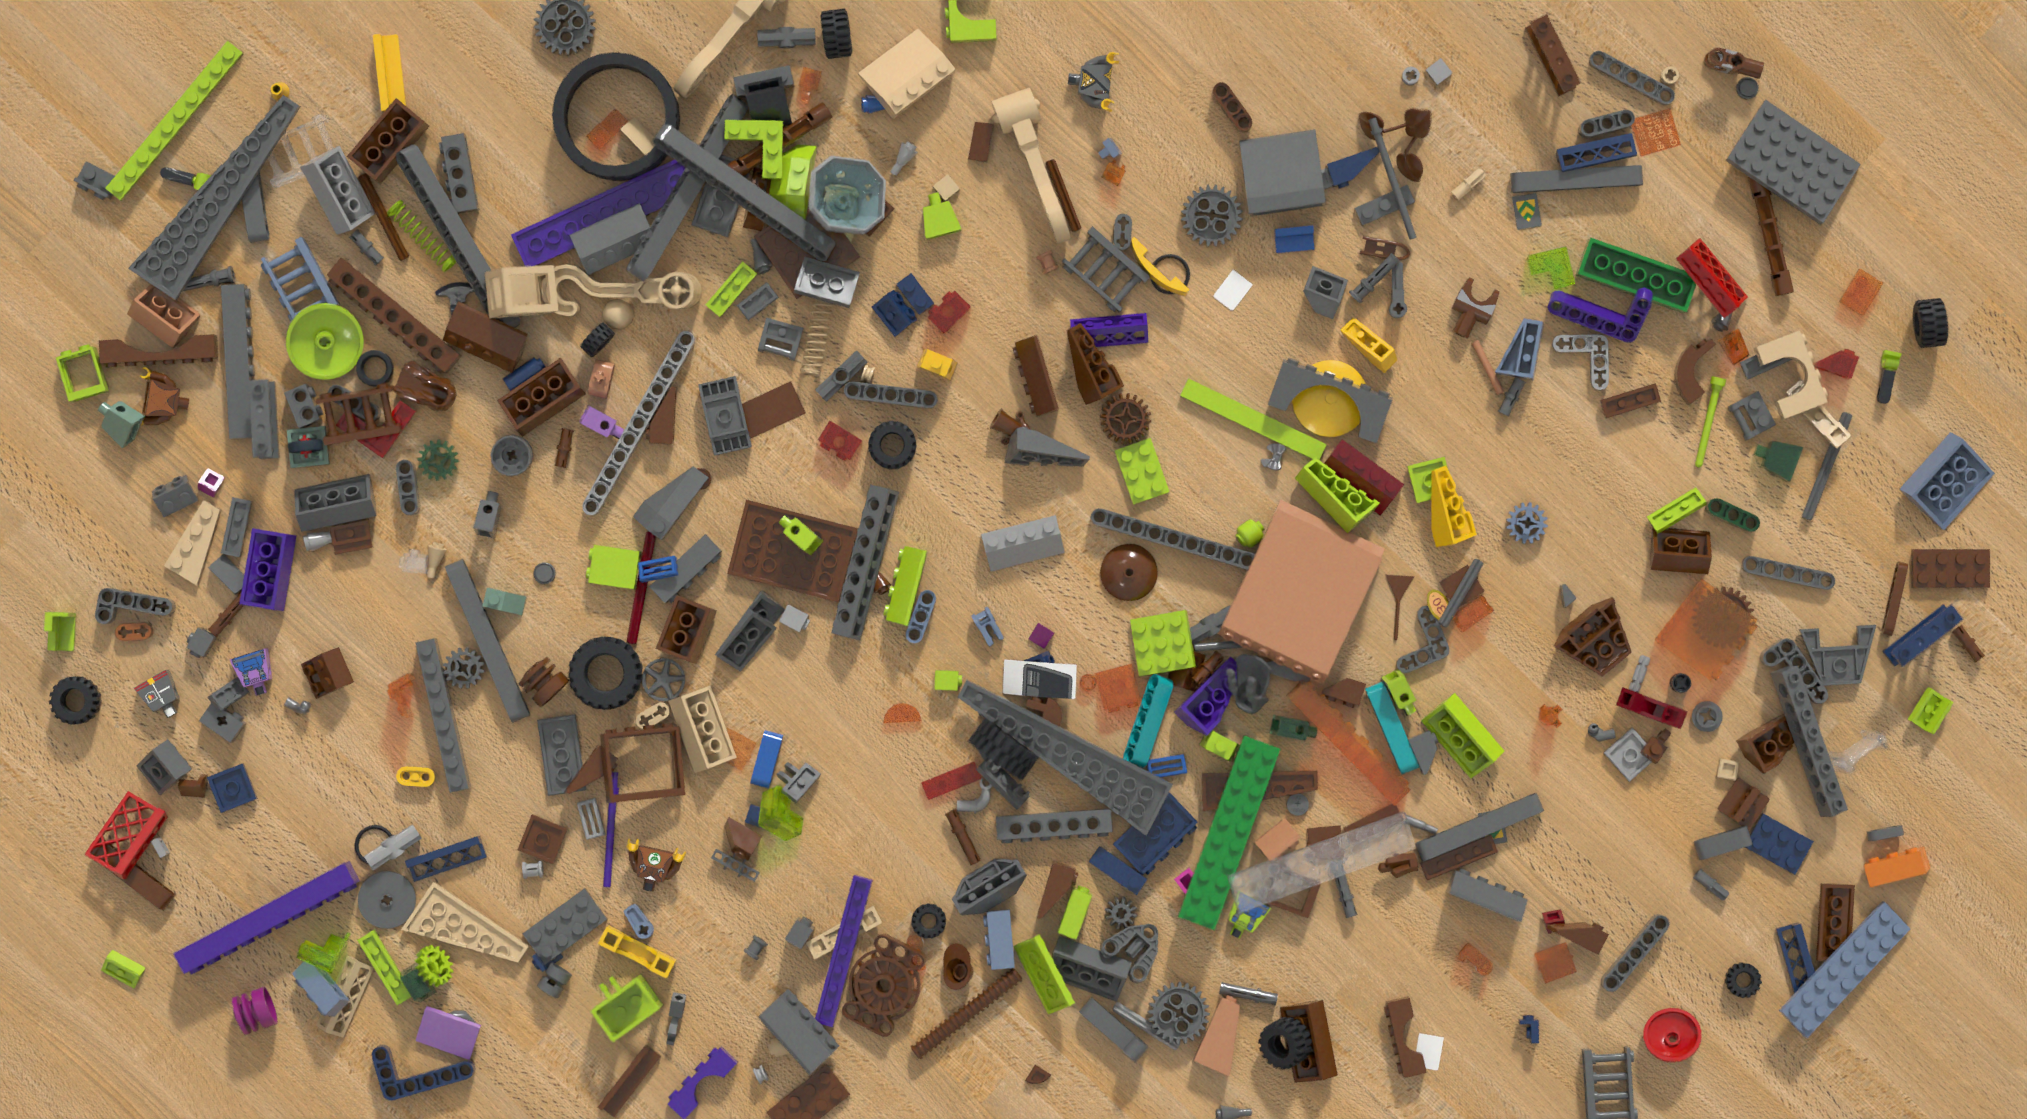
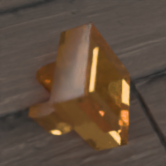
[1101,160,1126,186]

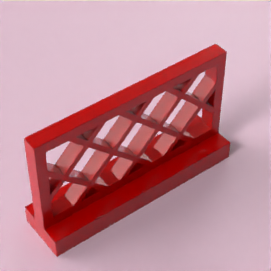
[1676,238,1748,318]
[84,791,168,880]

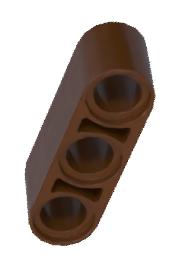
[1212,82,1252,133]

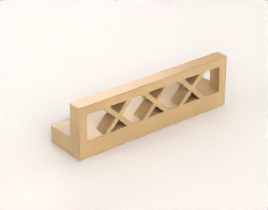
[316,956,374,1037]

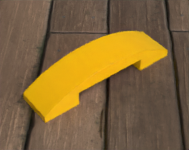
[1131,237,1189,296]

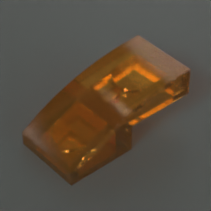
[586,109,628,150]

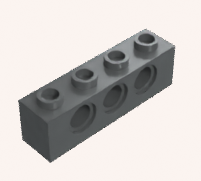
[439,133,479,214]

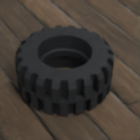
[568,637,643,710]

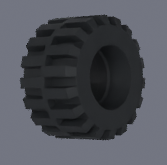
[820,8,852,59]
[1913,298,1949,348]
[868,421,917,470]
[49,676,102,725]
[1258,1017,1312,1070]

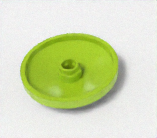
[286,303,364,380]

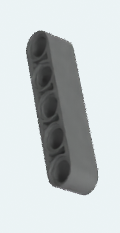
[242,171,270,243]
[844,382,938,409]
[1601,914,1670,992]

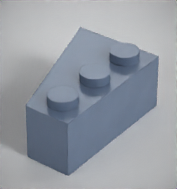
[1495,318,1544,380]

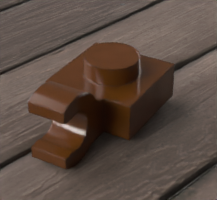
[1640,728,1671,764]

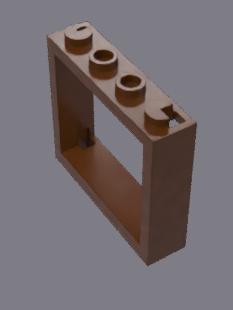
[600,723,686,803]

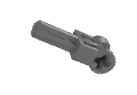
[1389,262,1407,319]

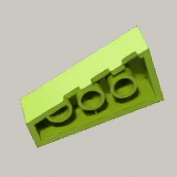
[1295,458,1380,533]

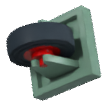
[287,426,330,468]

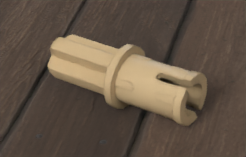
[1451,168,1486,201]

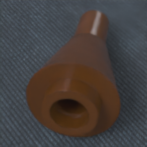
[874,571,891,595]

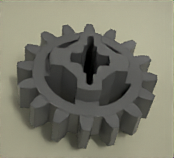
[443,647,485,689]

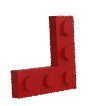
[336,400,416,459]

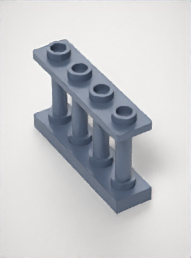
[260,237,340,321]

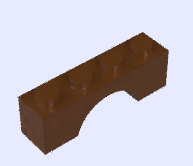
[1384,996,1427,1078]

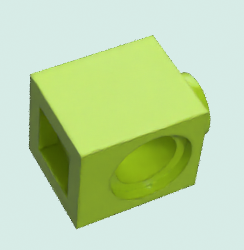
[935,670,962,691]

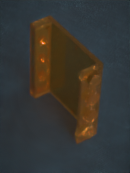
[1655,578,1758,683]

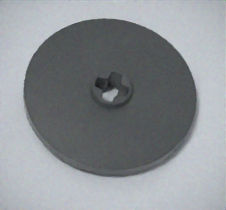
[358,871,416,929]

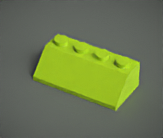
[883,546,927,626]
[1421,693,1504,779]

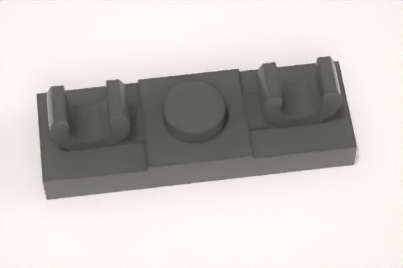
[976,757,1030,810]

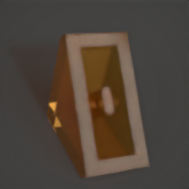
[1718,329,1750,365]

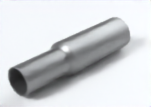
[1403,815,1438,835]

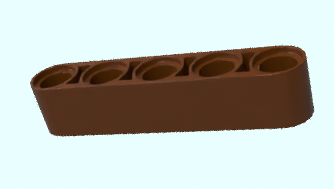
[91,840,175,911]

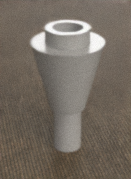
[891,141,918,176]

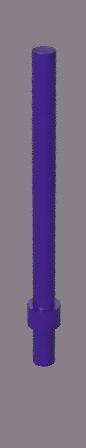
[603,772,619,887]

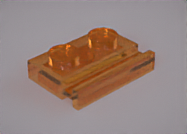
[1839,269,1883,316]

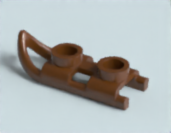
[1360,236,1410,261]

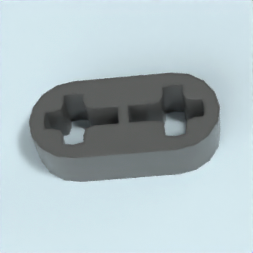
[1113,214,1132,251]
[1867,825,1904,841]

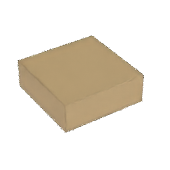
[933,174,960,201]
[1716,758,1739,781]

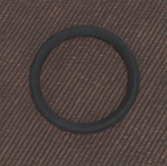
[1150,254,1190,295]
[355,825,392,865]

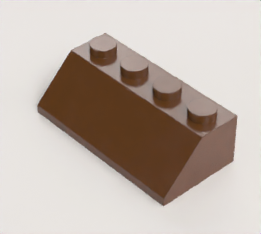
[346,98,429,184]
[443,301,528,373]
[1012,335,1059,417]
[497,358,586,437]
[1280,1000,1338,1083]

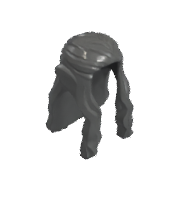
[1226,654,1271,714]

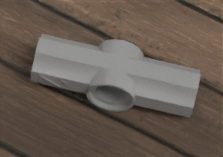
[364,824,422,870]

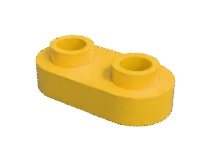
[396,766,436,787]

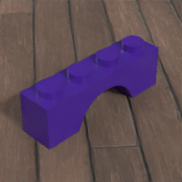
[668,1046,738,1119]

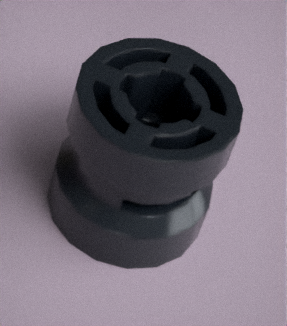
[1670,673,1691,693]

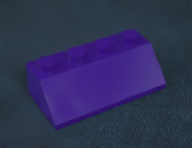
[239,528,297,611]

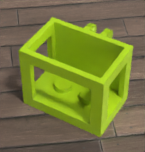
[590,974,664,1042]

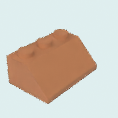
[127,284,201,348]

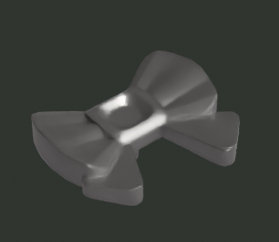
[1261,443,1287,470]

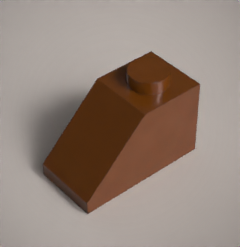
[724,817,762,861]

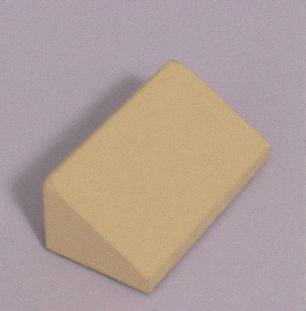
[620,117,655,155]

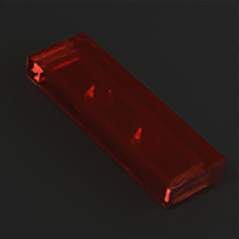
[921,761,982,800]

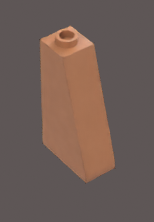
[1193,995,1240,1077]

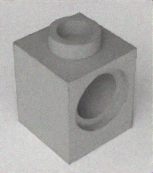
[779,604,810,632]

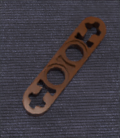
[1881,561,1908,636]

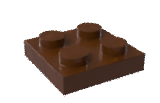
[517,814,568,864]

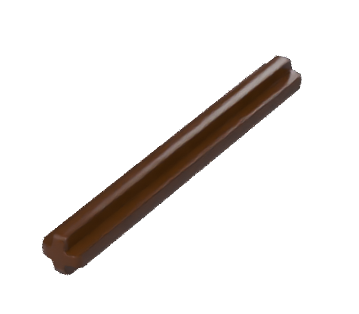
[358,173,409,261]

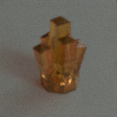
[1539,704,1563,728]

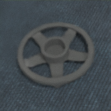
[642,658,685,701]

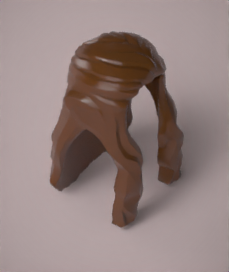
[393,361,457,412]

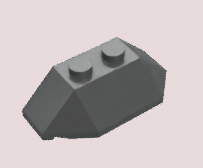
[952,859,1027,915]

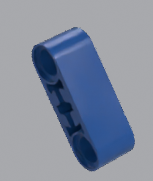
[750,730,783,789]

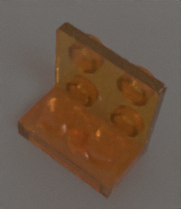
[387,673,416,719]

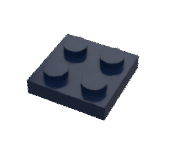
[207,763,258,813]

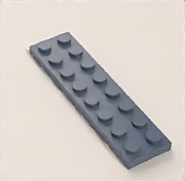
[1779,901,1910,1038]

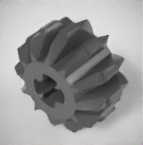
[1105,896,1137,929]

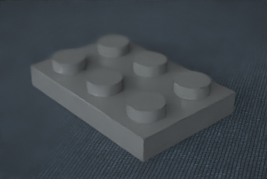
[794,257,860,308]

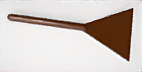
[1386,575,1414,640]

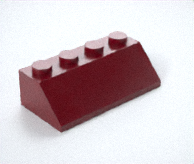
[1324,439,1404,516]

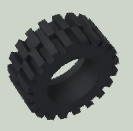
[968,718,1039,781]

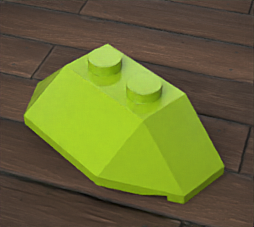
[769,144,817,220]

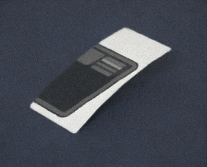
[1003,659,1077,699]

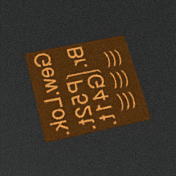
[1632,108,1681,156]

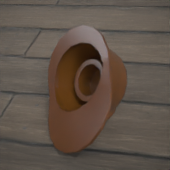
[943,943,974,990]

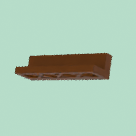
[597,1044,661,1117]

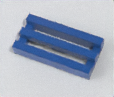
[638,555,678,583]
[1147,754,1187,778]

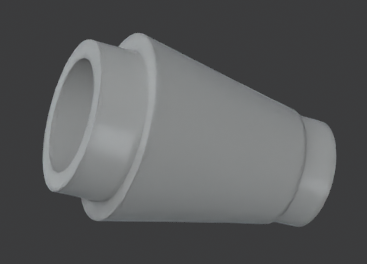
[303,531,332,552]

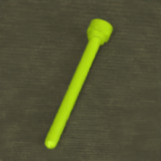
[1695,376,1726,468]

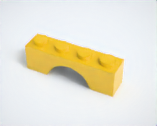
[598,925,677,979]

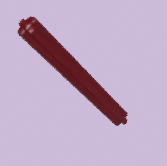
[626,531,656,644]

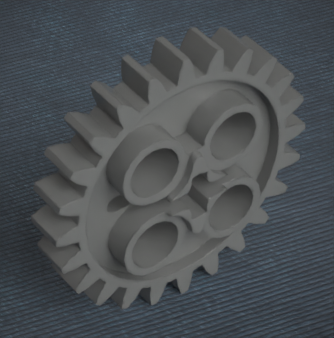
[534,0,596,56]
[1181,184,1243,247]
[1147,982,1210,1045]

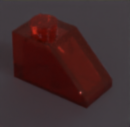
[1813,349,1859,379]

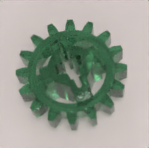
[417,439,460,481]

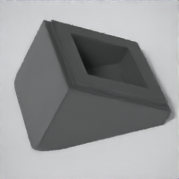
[1560,584,1576,608]

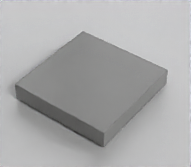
[1604,728,1652,782]

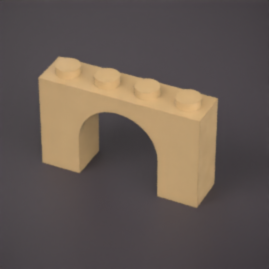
[1754,330,1828,420]

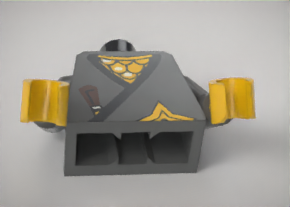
[1068,52,1119,112]

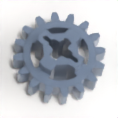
[1506,502,1548,544]

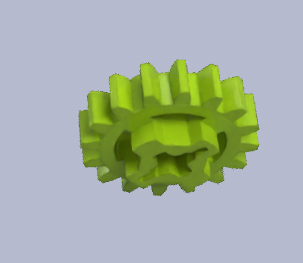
[415,945,454,987]

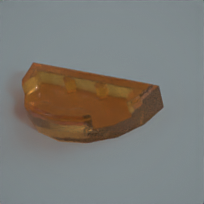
[883,703,922,723]

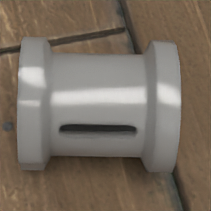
[522,861,544,879]

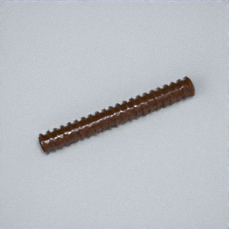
[911,968,1023,1059]

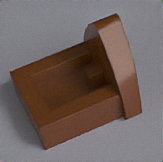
[178,774,208,798]

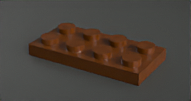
[1912,549,1990,588]
[766,1064,850,1119]

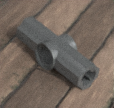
[757,27,816,48]
[815,350,868,402]
[1190,605,1231,645]

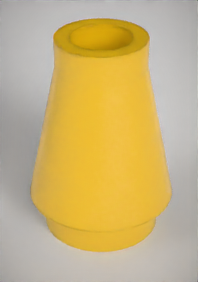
[270,82,290,101]

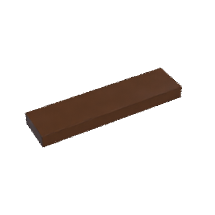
[1420,834,1498,881]

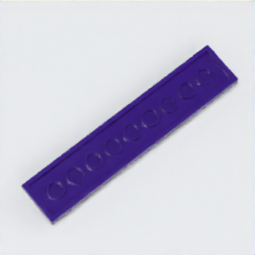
[511,160,701,267]

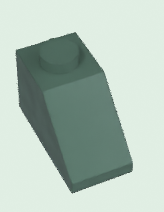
[483,588,527,615]

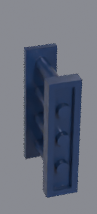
[1882,604,1964,667]

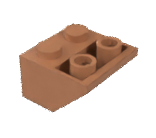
[1254,818,1301,862]

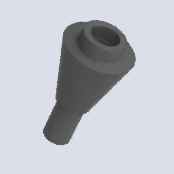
[750,238,773,274]
[1711,312,1733,332]
[1215,1105,1252,1119]

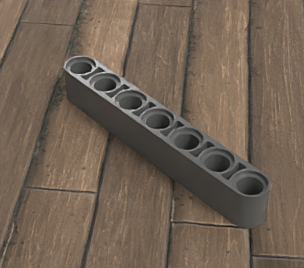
[1510,165,1643,193]
[1415,793,1544,862]

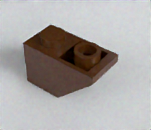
[1322,678,1366,708]

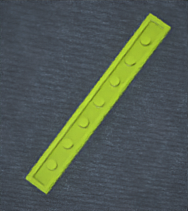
[1180,378,1327,460]

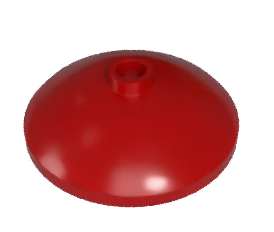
[1643,1008,1702,1063]

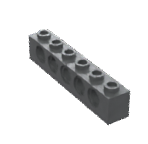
[996,808,1112,843]

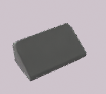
[208,554,244,595]

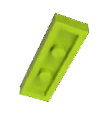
[705,261,757,317]
[1647,487,1707,534]

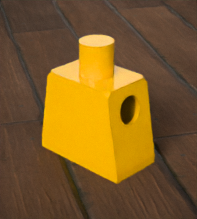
[917,349,957,380]

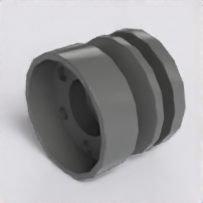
[491,435,533,476]

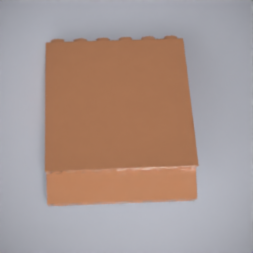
[1218,500,1385,684]

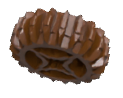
[1100,393,1151,445]

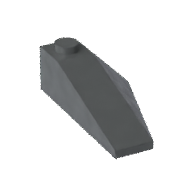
[1005,427,1090,467]
[633,466,709,540]

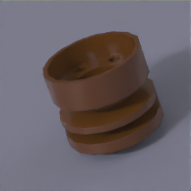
[518,657,570,708]

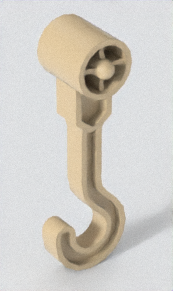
[673,0,785,99]
[991,87,1071,244]
[541,264,702,316]

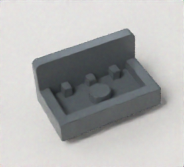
[152,475,198,517]

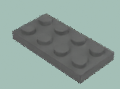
[522,888,607,964]

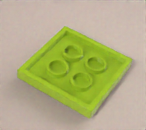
[1130,610,1196,676]

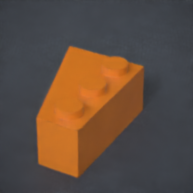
[1864,846,1930,887]

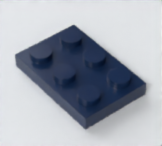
[1745,813,1814,875]

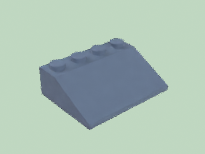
[1900,432,1995,530]

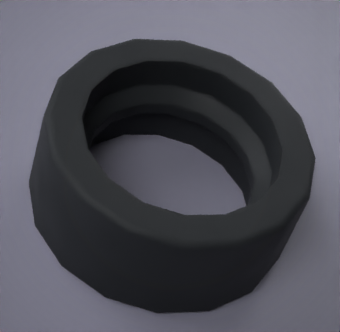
[356,350,394,387]

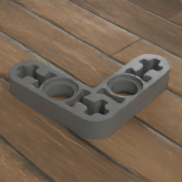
[1396,606,1449,673]

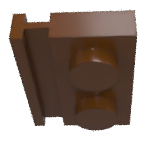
[330,520,373,555]

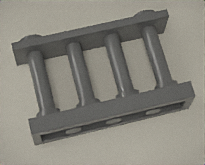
[1062,226,1150,313]
[249,379,280,459]
[1582,1046,1638,1119]

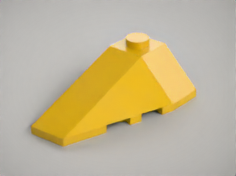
[1431,466,1477,547]

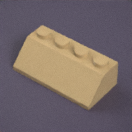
[668,686,737,773]

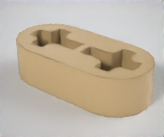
[636,702,670,729]

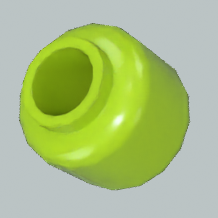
[1235,519,1265,548]

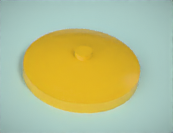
[1292,360,1366,437]

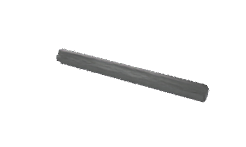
[1802,412,1852,520]

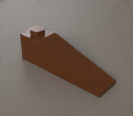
[1067,323,1124,405]
[1736,714,1794,774]

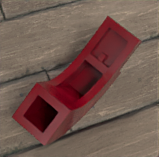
[1616,687,1688,729]

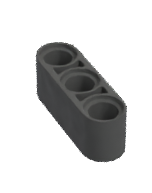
[1578,110,1635,138]
[328,385,381,421]
[396,460,420,515]
[1693,826,1753,860]

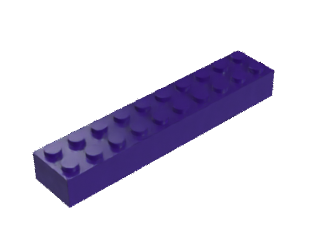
[173,861,360,975]

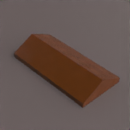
[1816,883,1855,961]

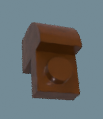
[1026,696,1062,726]

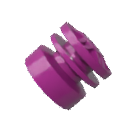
[232,986,278,1035]

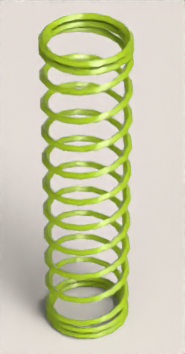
[387,200,456,272]

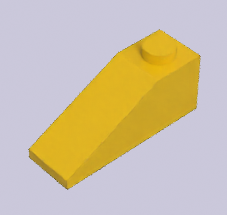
[1340,317,1398,373]

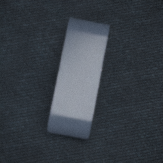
[906,590,936,643]

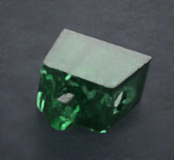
[1754,441,1803,482]
[1270,715,1318,741]
[400,963,437,1003]

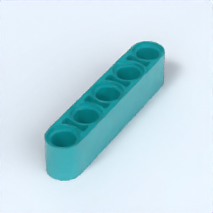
[1123,674,1173,768]
[1365,681,1419,775]

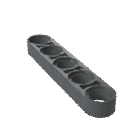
[1589,51,1675,105]
[1742,556,1835,590]

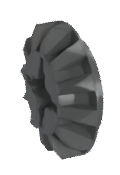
[1691,701,1723,732]

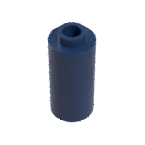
[502,357,546,391]

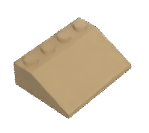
[858,29,956,119]

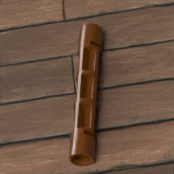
[727,102,833,177]
[1748,177,1794,297]

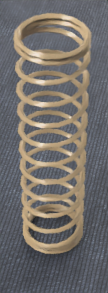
[801,299,833,376]

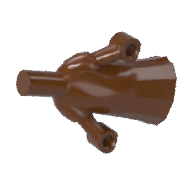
[990,408,1030,445]

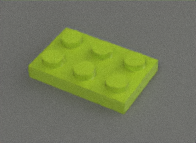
[1114,438,1170,505]

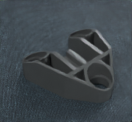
[1100,924,1158,984]

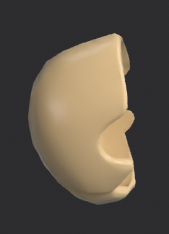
[602,300,634,329]

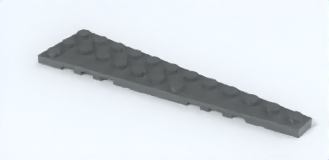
[128,95,301,300]
[958,680,1173,836]

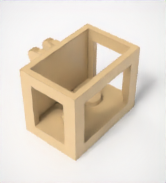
[485,265,558,318]

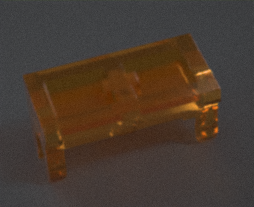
[1452,595,1494,632]

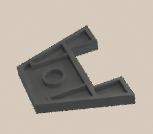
[1799,625,1876,686]

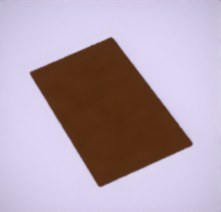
[742,381,806,438]

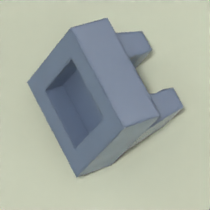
[1098,138,1122,159]

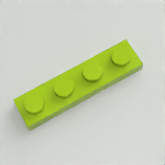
[357,930,414,1005]

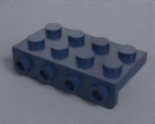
[1113,792,1198,875]

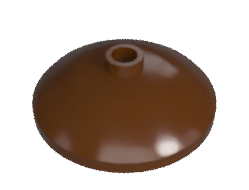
[1100,544,1158,601]

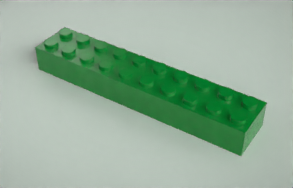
[1177,735,1280,931]

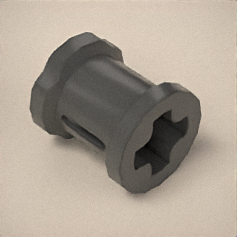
[744,935,768,960]

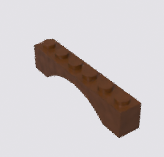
[99,334,218,368]

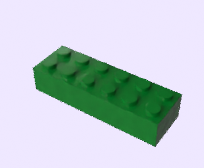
[1575,237,1697,314]

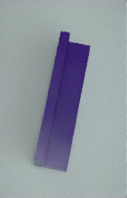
[1070,313,1149,347]

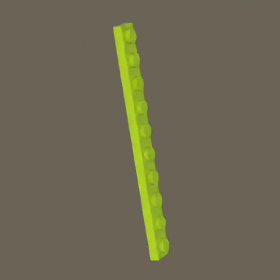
[105,41,243,201]

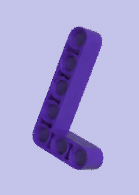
[1548,288,1653,343]

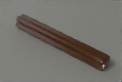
[1046,159,1081,232]

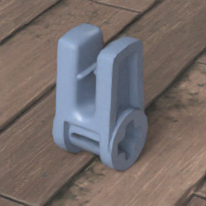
[971,606,1004,647]
[624,904,654,939]

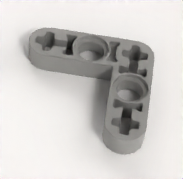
[1552,334,1609,390]

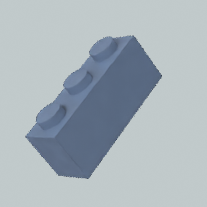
[983,909,1015,970]
[292,958,350,1017]

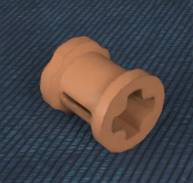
[1036,250,1059,274]

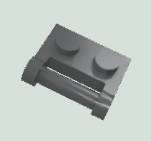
[758,318,804,361]
[1728,391,1776,441]

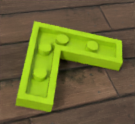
[725,120,783,179]

